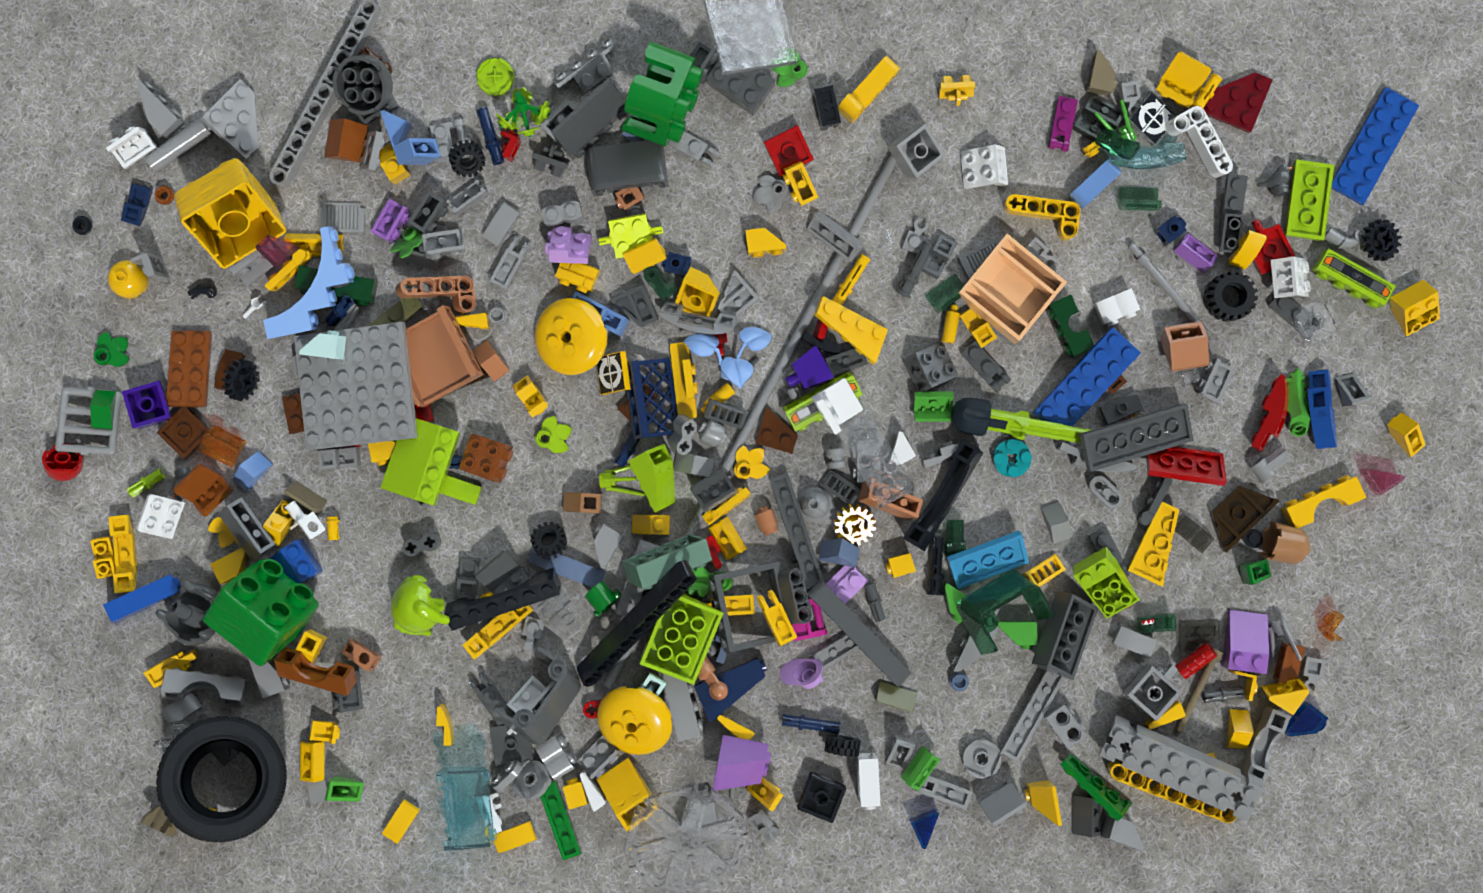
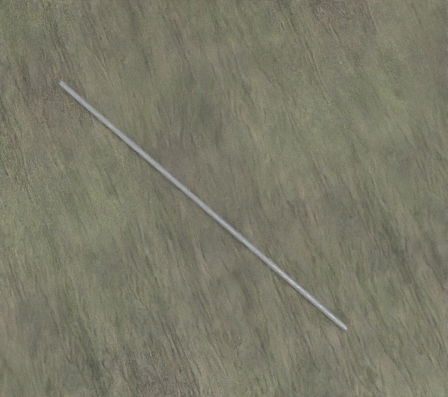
[603,131,906,689]

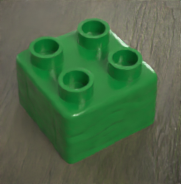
[202,559,319,666]

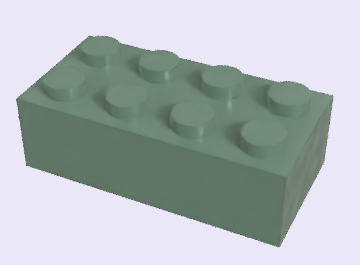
[622,533,712,590]

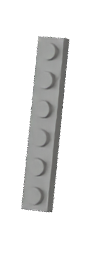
[1000,671,1065,762]

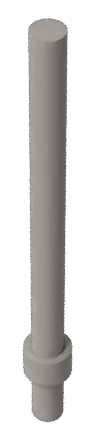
[1128,243,1208,332]

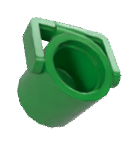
[584,581,622,617]

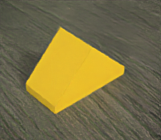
[1227,709,1254,749]

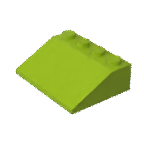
[380,419,461,506]
[639,594,724,685]

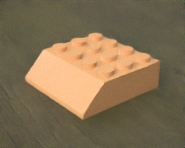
[959,234,1067,344]

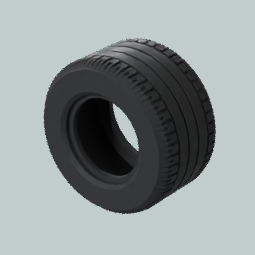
[156,716,287,842]

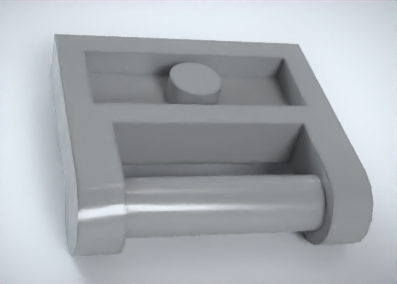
[430,119,471,164]

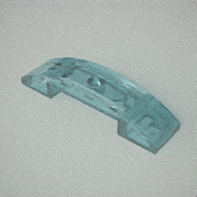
[1106,143,1187,169]

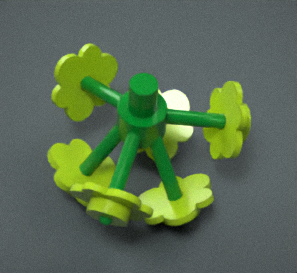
[496,87,551,137]

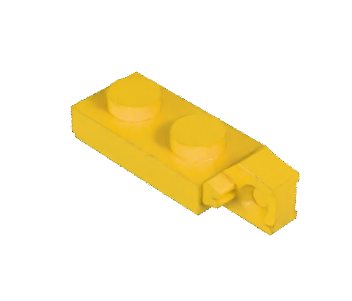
[702,487,751,526]
[705,594,755,616]
[143,648,199,688]

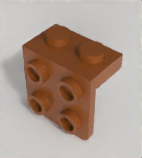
[460,434,513,483]
[173,464,234,517]

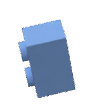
[393,138,441,165]

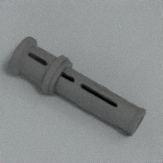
[895,241,934,299]

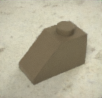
[1086,50,1117,96]

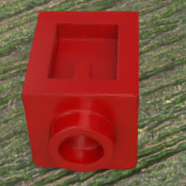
[500,130,521,162]

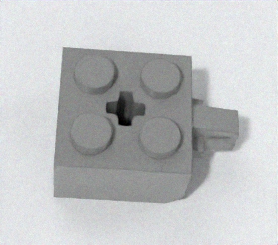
[1122,664,1181,721]

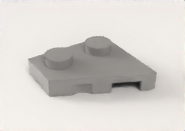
[718,270,759,317]

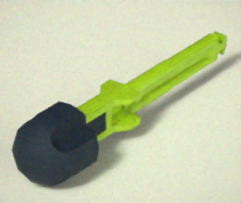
[951,398,1091,444]

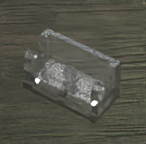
[410,268,445,311]

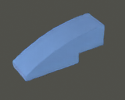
[572,291,630,337]

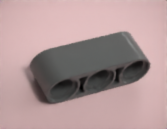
[778,568,812,624]

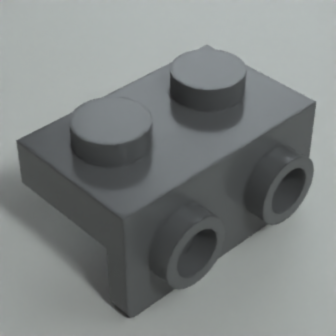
[690,468,738,513]

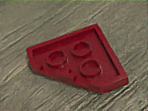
[1203,72,1273,133]

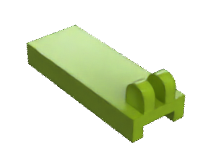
[441,475,482,505]

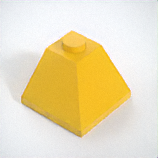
[675,267,720,317]
[1024,780,1062,826]

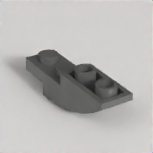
[1219,174,1248,253]

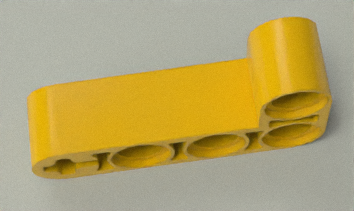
[838,56,901,124]
[1003,194,1080,241]

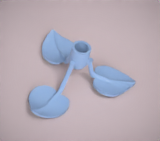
[684,327,771,389]

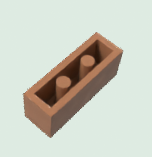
[858,480,923,521]

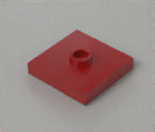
[763,125,814,177]

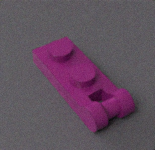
[1048,96,1078,152]

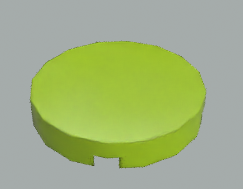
[476,58,515,96]

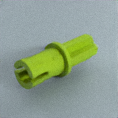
[127,468,166,497]

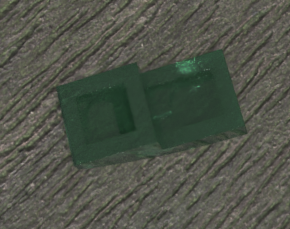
[1095,129,1140,160]

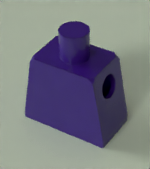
[785,346,834,390]

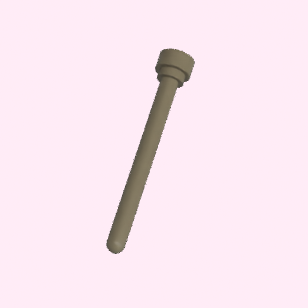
[1175,648,1224,734]

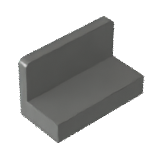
[1072,795,1103,837]

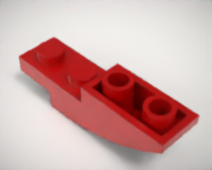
[1251,374,1289,452]

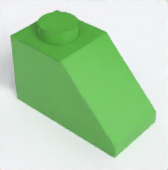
[943,582,979,624]
[996,621,1037,649]

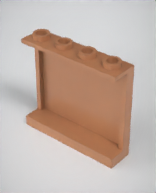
[406,305,483,407]

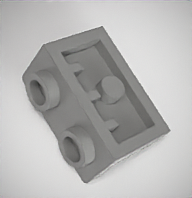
[229,247,277,286]
[130,251,170,281]
[576,735,620,780]

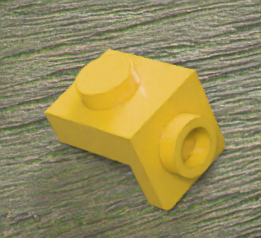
[308,720,340,744]

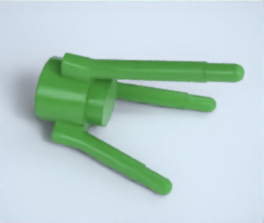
[1094,99,1137,145]

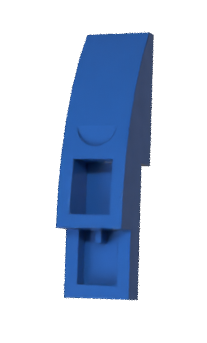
[1308,369,1337,449]

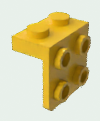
[1156,51,1211,108]

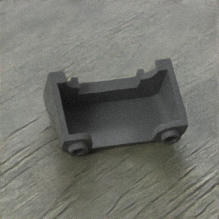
[587,140,669,197]

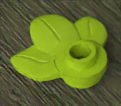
[535,416,572,453]

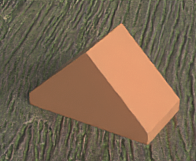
[472,340,510,382]

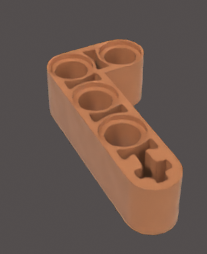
[395,276,476,315]

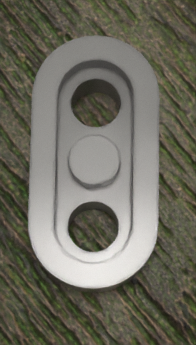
[1088,476,1123,509]
[491,759,523,792]

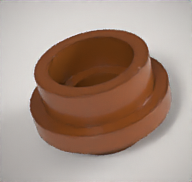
[155,186,174,205]

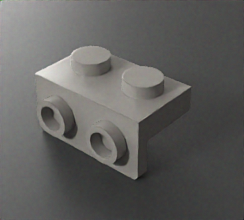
[421,229,465,260]
[1197,358,1235,404]

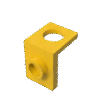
[1229,669,1258,701]

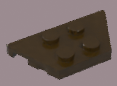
[1210,486,1279,553]

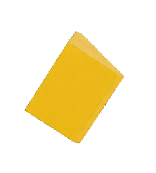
[1261,678,1309,715]

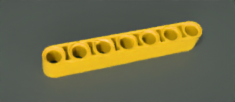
[1107,760,1237,823]

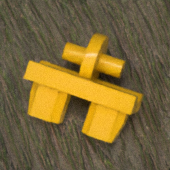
[939,75,975,106]

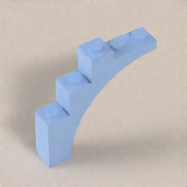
[263,226,355,339]

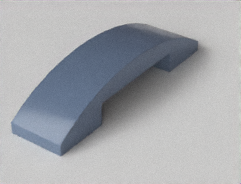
[528,549,606,587]

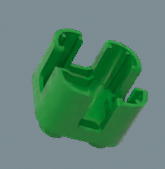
[622,41,703,147]

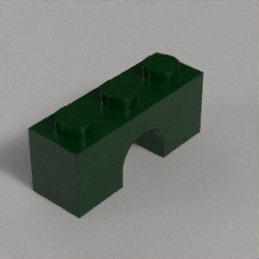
[1046,295,1094,358]

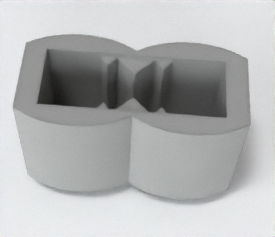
[541,201,584,228]
[535,733,576,781]

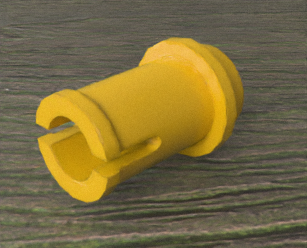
[325,516,340,540]

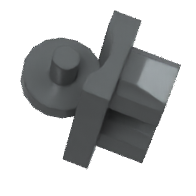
[532,143,570,177]

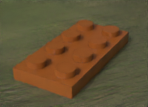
[166,331,212,407]

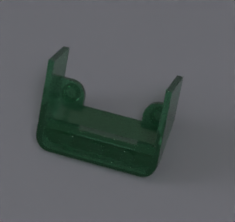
[957,570,1055,655]

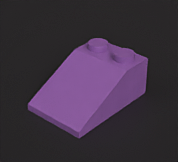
[1222,610,1269,674]

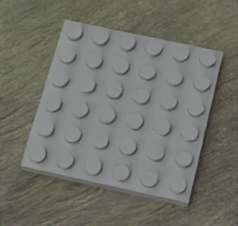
[294,322,418,451]

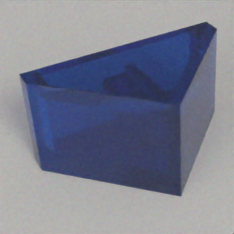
[909,808,939,850]

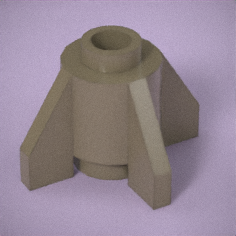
[141,804,176,837]

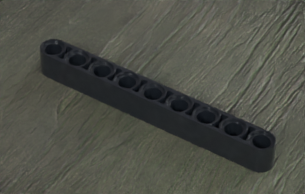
[576,560,697,687]

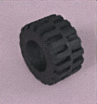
[1203,271,1258,322]

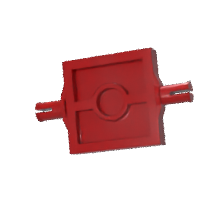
[1251,219,1296,276]

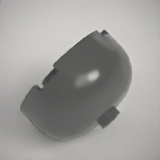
[333,54,393,115]

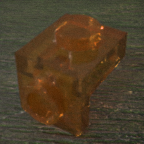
[1319,610,1345,642]

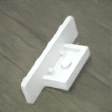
[506,675,556,735]

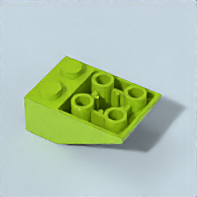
[628,444,676,513]
[1073,547,1140,619]

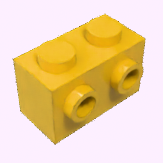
[782,161,819,206]

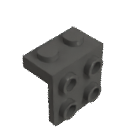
[690,42,719,87]

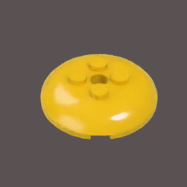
[534,298,607,375]
[597,686,673,755]

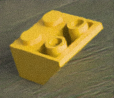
[1390,279,1440,337]

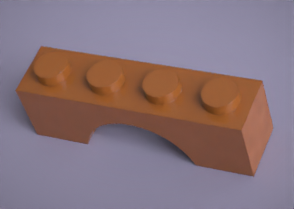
[274,647,357,696]

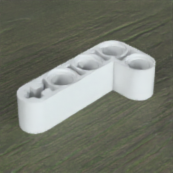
[1166,106,1233,178]

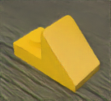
[746,777,784,811]

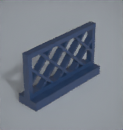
[627,358,678,440]

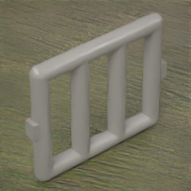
[55,386,122,456]

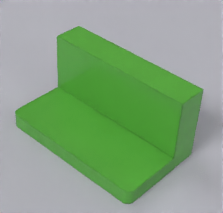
[901,746,940,791]

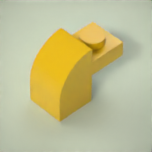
[512,375,548,418]

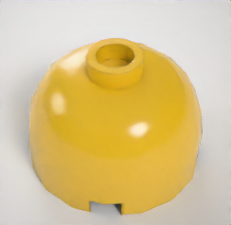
[107,260,149,299]

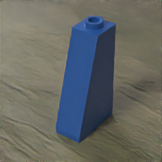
[103,574,182,624]

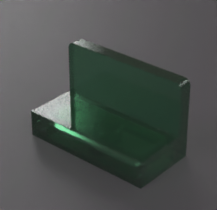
[1119,187,1162,211]
[925,274,965,314]

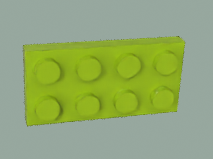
[1284,159,1334,241]

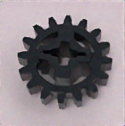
[1360,219,1402,261]
[221,359,260,401]

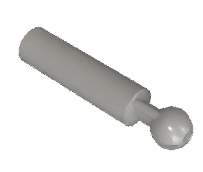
[145,118,212,172]

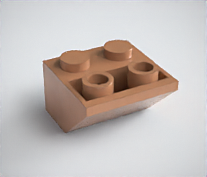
[1160,321,1210,372]

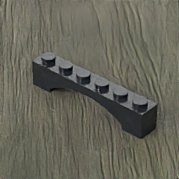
[903,439,984,552]
[444,568,561,631]

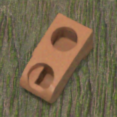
[341,638,382,671]

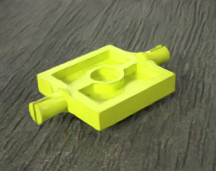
[598,213,664,259]

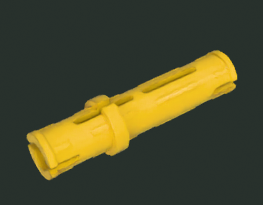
[832,254,871,305]

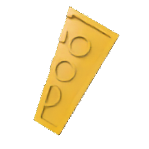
[814,296,888,365]
[1127,502,1179,587]

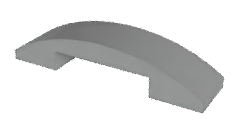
[659,301,738,334]

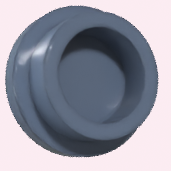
[949,672,969,691]

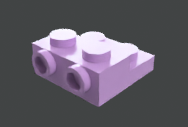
[545,226,592,264]

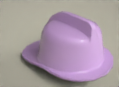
[780,659,823,689]

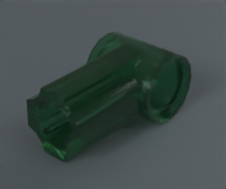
[945,520,966,557]

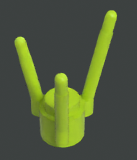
[599,465,645,496]

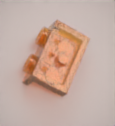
[198,425,247,468]

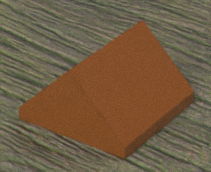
[324,118,368,163]

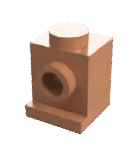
[614,187,645,210]

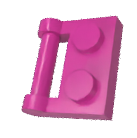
[792,598,828,641]

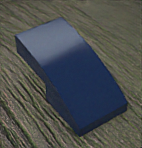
[121,183,153,226]

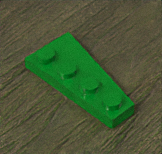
[1060,753,1133,822]

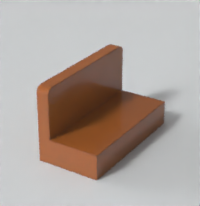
[1273,641,1305,684]

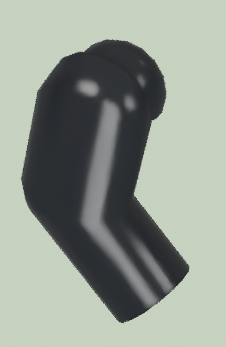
[187,283,217,299]

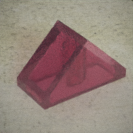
[255,235,298,269]
[1360,468,1405,495]

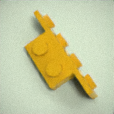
[670,342,698,419]

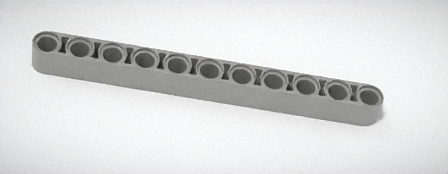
[270,0,381,188]

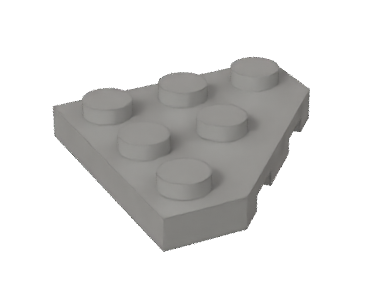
[200,79,259,160]

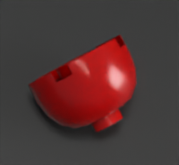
[42,443,84,481]

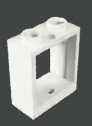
[856,753,881,810]

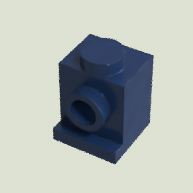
[1154,215,1187,246]
[662,252,692,277]

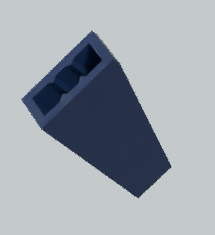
[694,657,767,722]

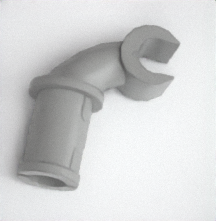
[1325,227,1364,249]

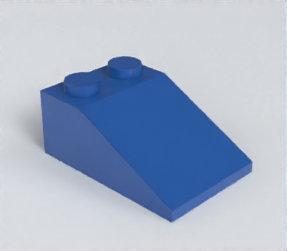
[269,539,323,584]

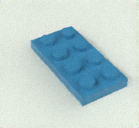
[947,530,1029,590]

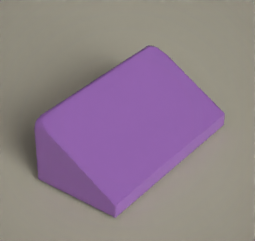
[1174,233,1218,274]

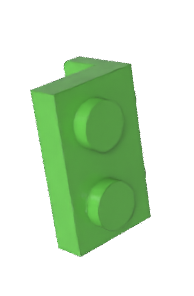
[913,392,954,422]

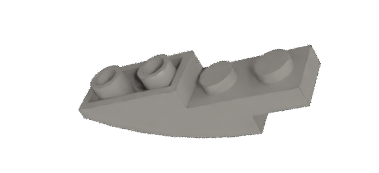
[1056,441,1137,472]
[951,603,1000,672]

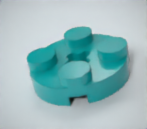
[993,439,1032,477]

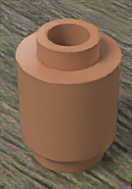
[754,506,778,536]

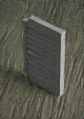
[318,202,365,233]
[958,237,1001,279]

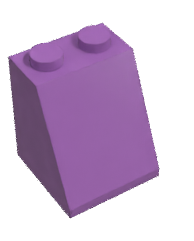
[712,735,771,790]

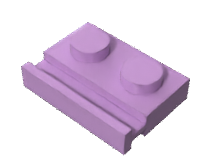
[825,566,868,604]

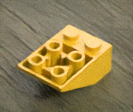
[596,757,660,832]

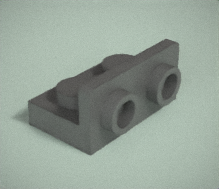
[332,670,363,713]

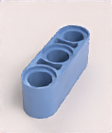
[1069,158,1122,209]

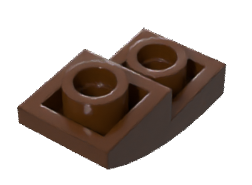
[214,349,245,391]

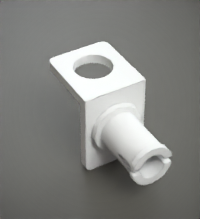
[284,501,325,539]

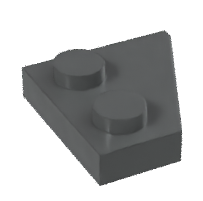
[610,284,659,327]

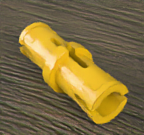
[1191,73,1222,108]

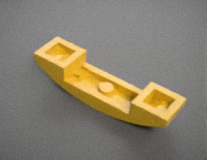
[108,515,137,593]
[462,605,533,660]

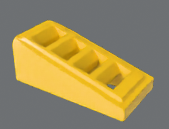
[455,313,491,330]
[1021,553,1066,591]
[1144,700,1186,730]
[716,715,755,740]

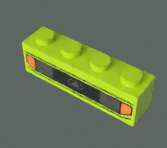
[1311,248,1396,309]
[782,371,863,432]

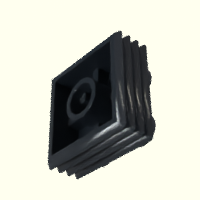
[797,772,847,823]

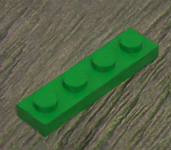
[540,780,582,861]

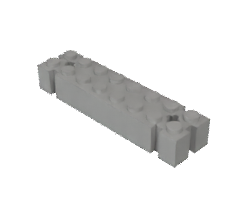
[1099,714,1264,822]

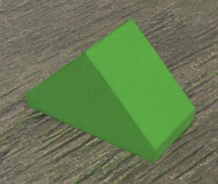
[325,776,364,802]

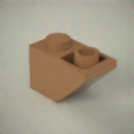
[563,492,603,513]

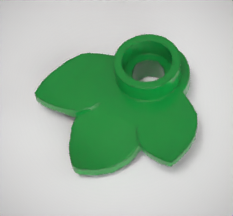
[94,332,130,367]

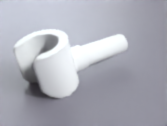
[242,295,267,319]

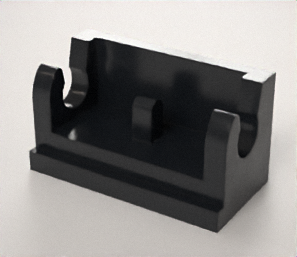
[813,85,841,131]

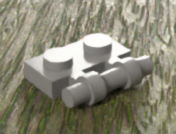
[359,131,384,173]

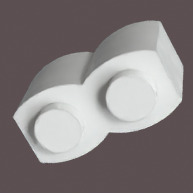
[1093,288,1140,327]

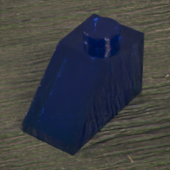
[1284,702,1328,737]

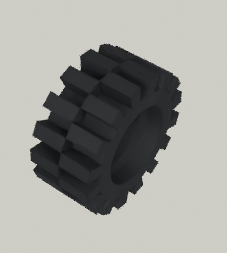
[448,140,486,177]
[530,522,567,560]
[824,734,861,757]

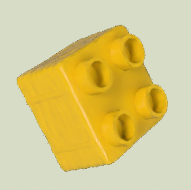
[174,158,287,269]

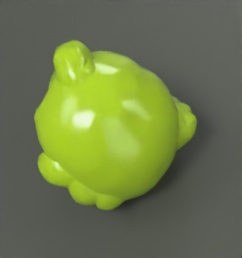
[390,575,450,636]

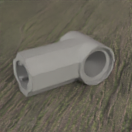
[1249,446,1291,483]

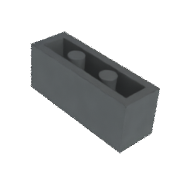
[219,497,276,561]

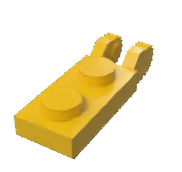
[264,249,311,291]
[757,590,797,646]

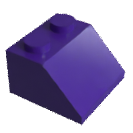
[122,380,171,429]

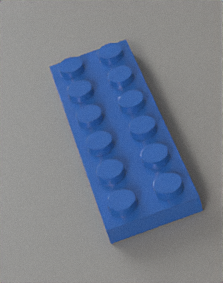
[1331,87,1419,206]
[1032,327,1141,426]

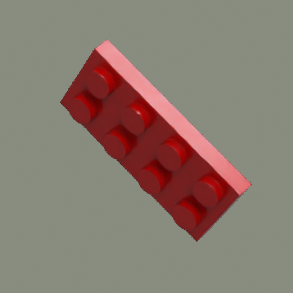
[1146,447,1227,486]

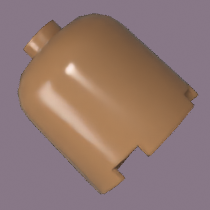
[1260,521,1311,564]

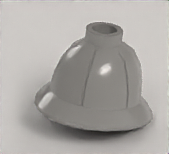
[797,487,836,523]

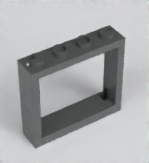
[708,561,793,653]

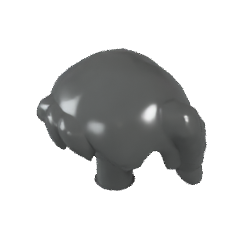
[155,580,218,646]

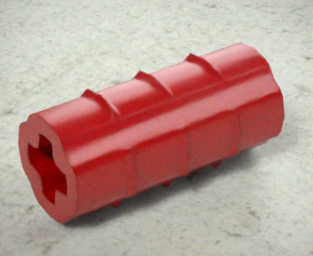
[1175,642,1218,679]

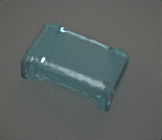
[436,766,497,851]

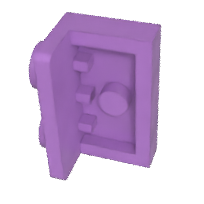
[370,198,410,243]

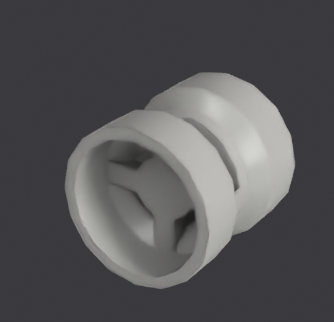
[825,448,847,469]

